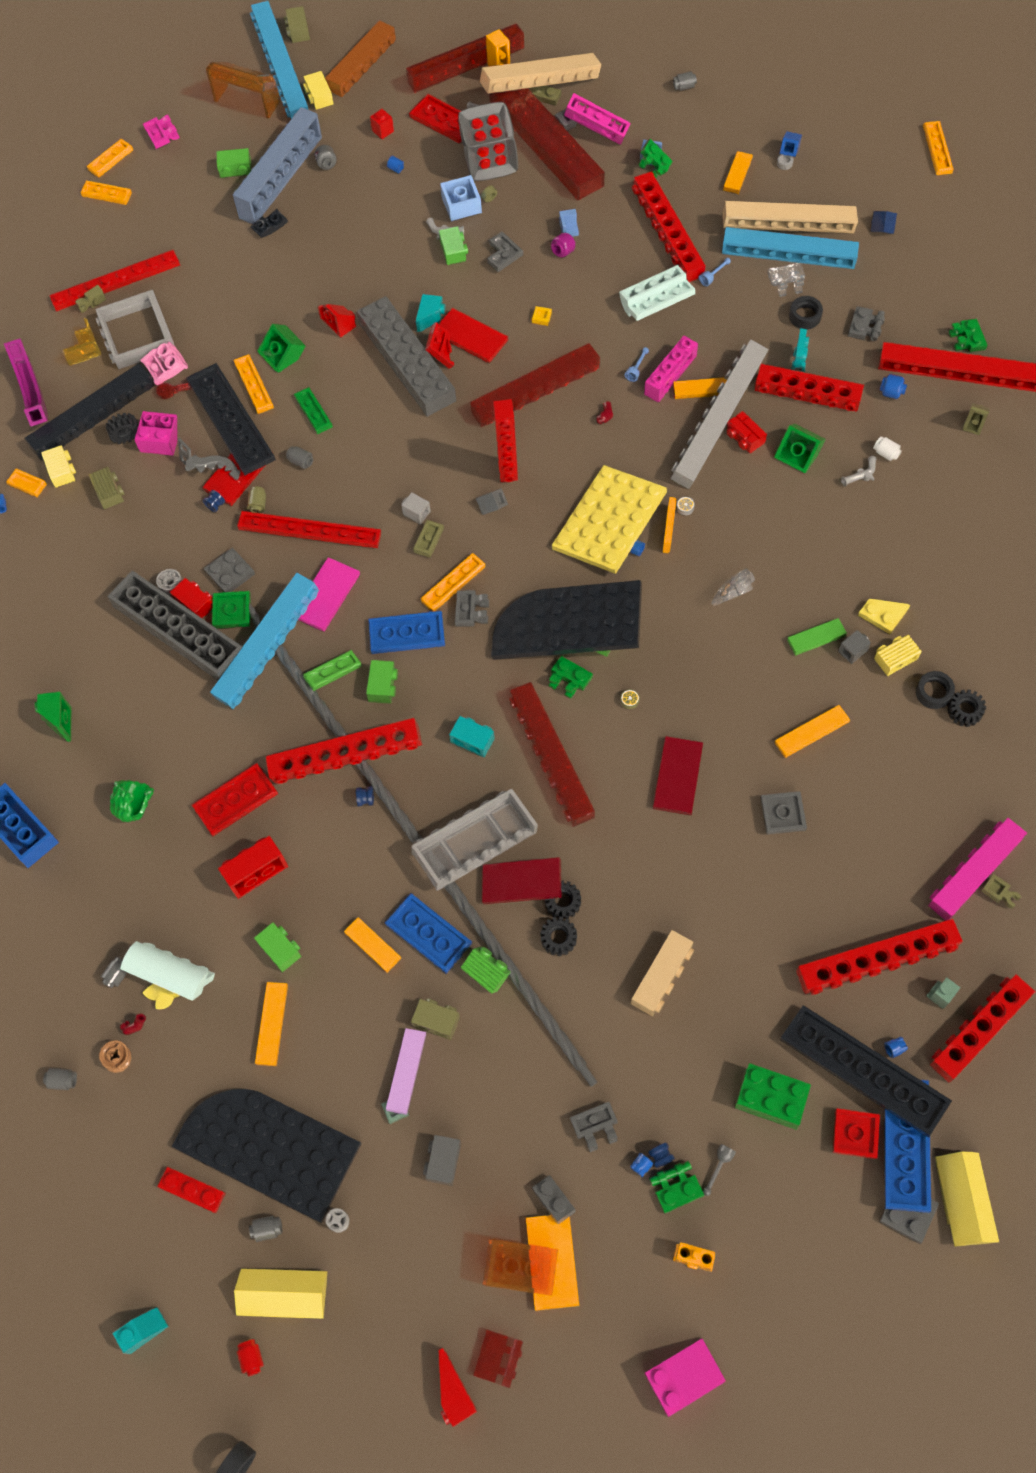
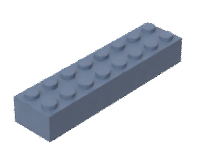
[233,107,322,224]

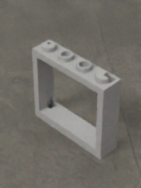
[95,290,175,369]

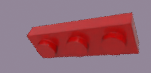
[157,1167,226,1213]

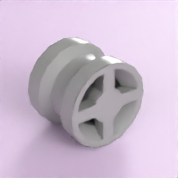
[326,1208,350,1233]

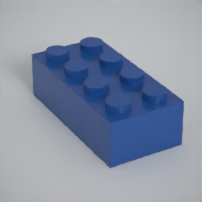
[0,783,59,868]

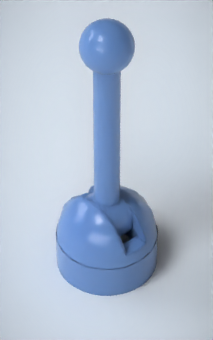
[699,258,731,287]
[624,347,649,382]

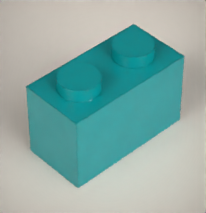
[449,716,495,757]

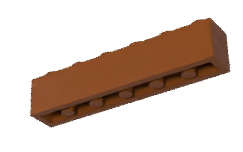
[325,20,396,97]

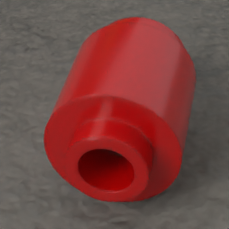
[237,1339,264,1377]

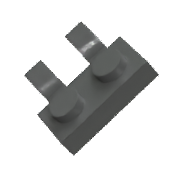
[455,590,489,627]
[570,1102,618,1152]

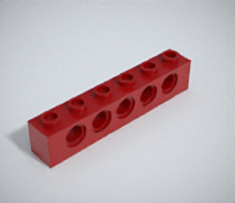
[755,364,864,412]
[493,399,518,482]
[930,974,1036,1083]

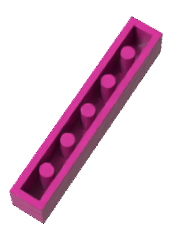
[928,818,1027,921]

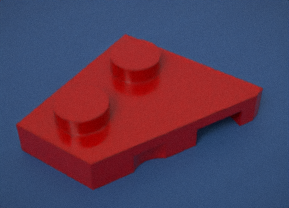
[425,322,454,369]

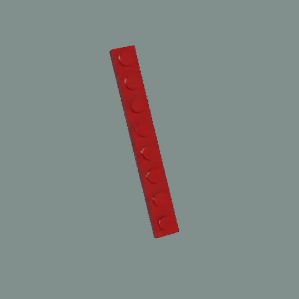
[49,250,180,312]
[237,511,382,548]

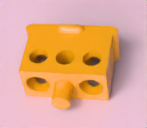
[673,1242,715,1272]

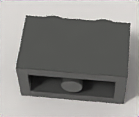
[423,1135,461,1186]

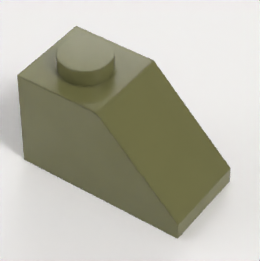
[962,403,990,435]

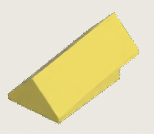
[935,1151,999,1247]
[234,1269,327,1319]

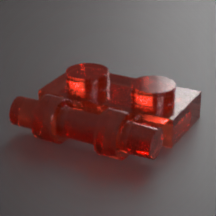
[473,1330,523,1388]

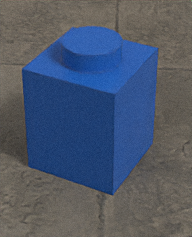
[780,131,802,157]

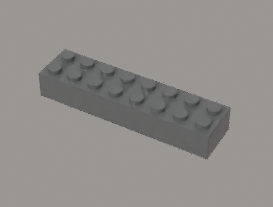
[357,296,456,417]
[107,571,242,680]

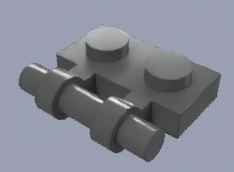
[848,306,885,342]

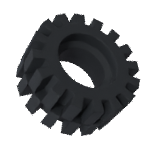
[106,413,139,444]
[948,689,986,727]
[545,880,581,919]
[540,917,577,956]

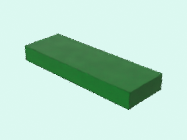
[294,387,333,435]

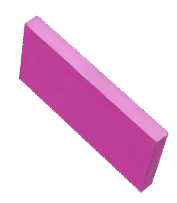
[298,557,360,632]

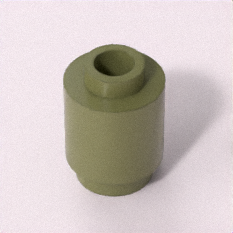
[247,486,266,513]

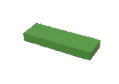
[787,618,847,656]
[303,650,361,691]

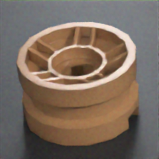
[99,1040,132,1073]

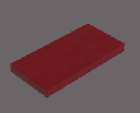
[653,736,704,816]
[482,857,561,905]

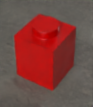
[370,109,394,139]

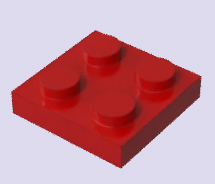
[832,1108,880,1159]

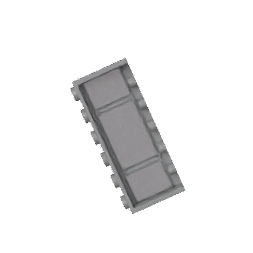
[412,788,538,891]

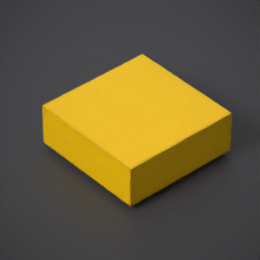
[532,306,552,326]

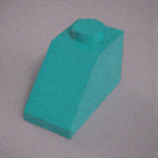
[416,294,446,332]
[112,1307,169,1354]

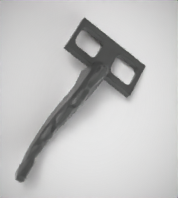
[178,438,241,480]

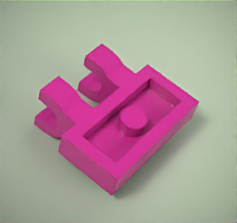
[143,114,180,149]

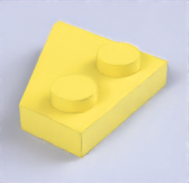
[858,599,910,634]

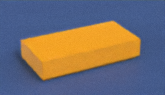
[6,469,47,497]

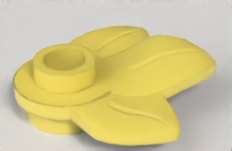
[143,984,180,1009]

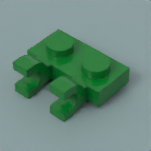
[638,139,673,178]
[949,319,988,352]
[549,656,593,699]

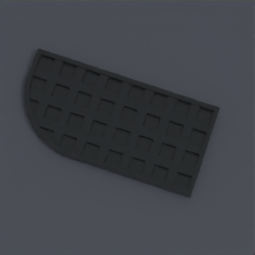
[491,580,642,660]
[172,1089,362,1223]

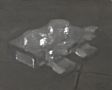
[767,263,805,297]

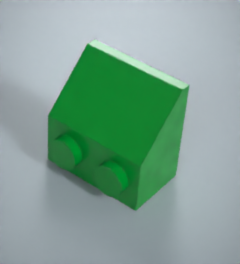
[257,324,306,373]
[774,424,826,473]
[35,692,72,742]

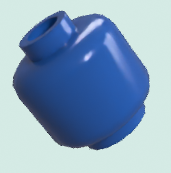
[880,374,907,399]

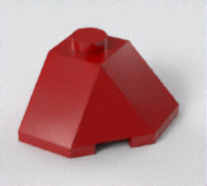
[318,304,356,338]

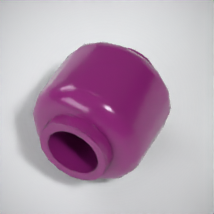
[551,232,575,258]

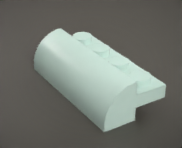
[619,265,695,321]
[120,941,215,1000]

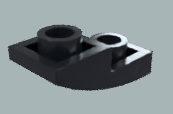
[251,209,288,238]

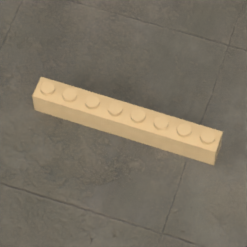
[480,53,601,94]
[722,201,858,233]

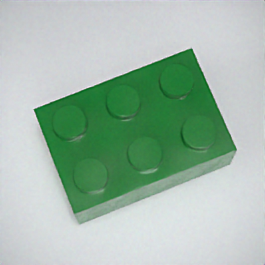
[735,1063,811,1130]

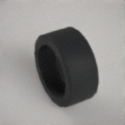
[789,296,823,329]
[916,671,955,709]
[216,1441,256,1473]

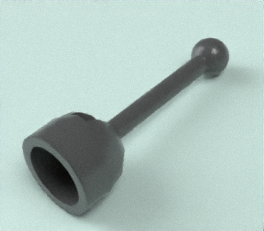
[703,1144,736,1196]

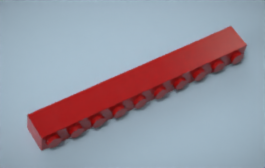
[878,342,1036,392]

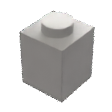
[401,492,431,524]

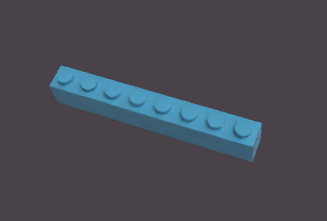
[722,227,859,269]
[210,573,319,709]

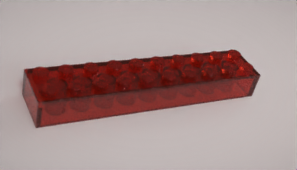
[489,88,605,200]

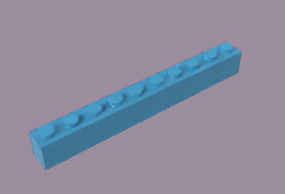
[250,1,308,119]

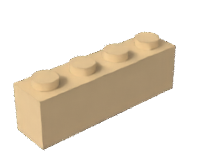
[631,930,694,1017]

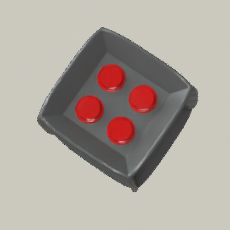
[458,102,518,181]

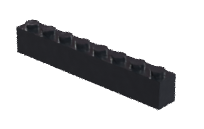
[25,363,155,461]

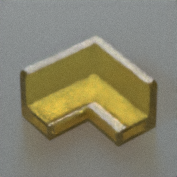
[63,318,102,366]

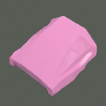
[140,342,188,385]

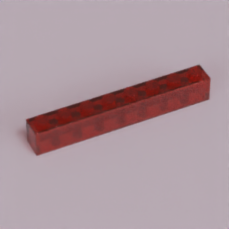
[406,23,524,93]
[470,343,600,427]
[508,682,595,827]

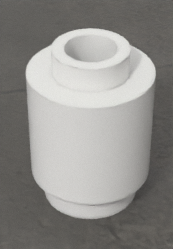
[873,437,901,461]

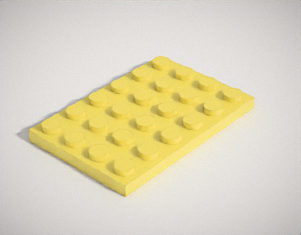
[552,465,667,574]

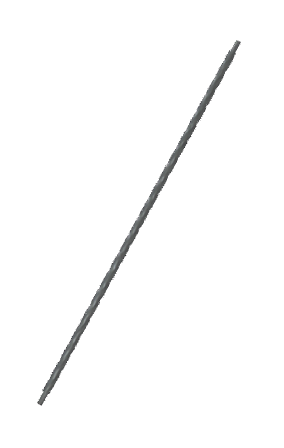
[249,604,598,1087]

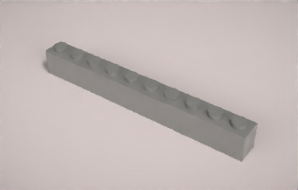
[671,340,769,489]

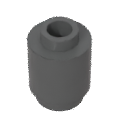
[673,71,697,91]
[286,446,313,469]
[100,957,127,988]
[43,1068,77,1090]
[249,1215,283,1242]

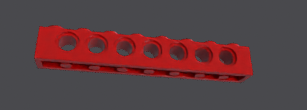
[632,171,706,282]
[266,718,422,784]
[796,919,963,995]

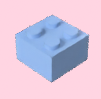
[440,175,482,221]

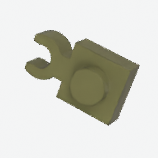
[75,285,106,313]
[981,874,1021,909]

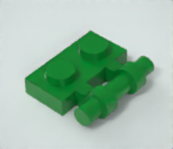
[649,1161,704,1214]

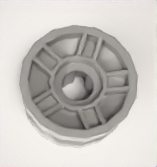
[156,569,182,598]

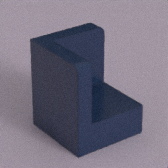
[871,211,897,234]

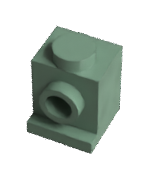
[926,977,960,1009]

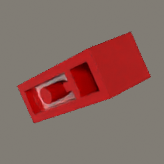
[439,1348,478,1427]

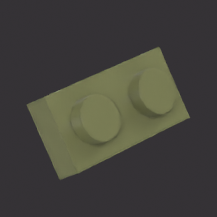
[527,86,562,106]
[413,520,444,558]

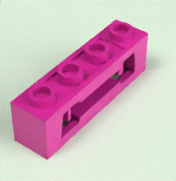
[564,93,631,145]
[644,336,698,403]

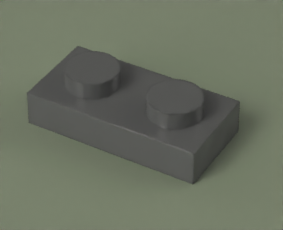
[532,1175,575,1225]

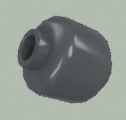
[315,145,337,170]

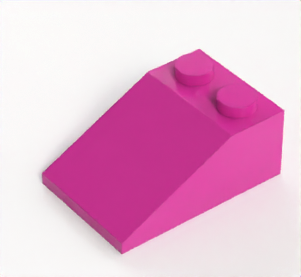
[644,1339,726,1417]

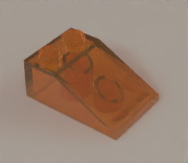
[483,1239,558,1296]

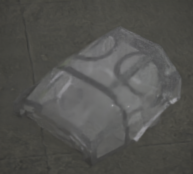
[711,568,755,607]

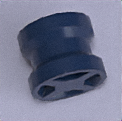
[202,490,225,513]
[356,786,374,806]
[648,1142,675,1168]

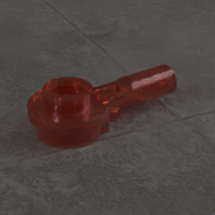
[156,383,191,399]

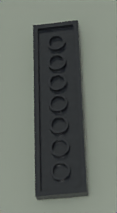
[186,363,276,476]
[780,1005,952,1138]

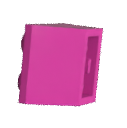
[135,411,177,456]

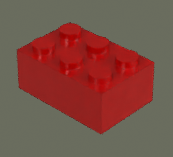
[218,835,289,899]

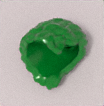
[110,780,154,822]

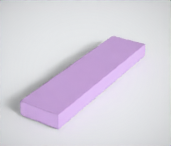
[386,1028,426,1115]

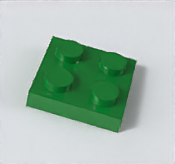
[212,591,251,629]

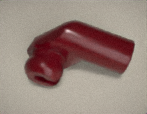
[596,401,613,424]
[120,1013,146,1035]

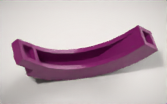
[4,338,48,427]

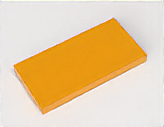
[526,1215,579,1311]

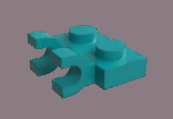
[791,328,809,372]

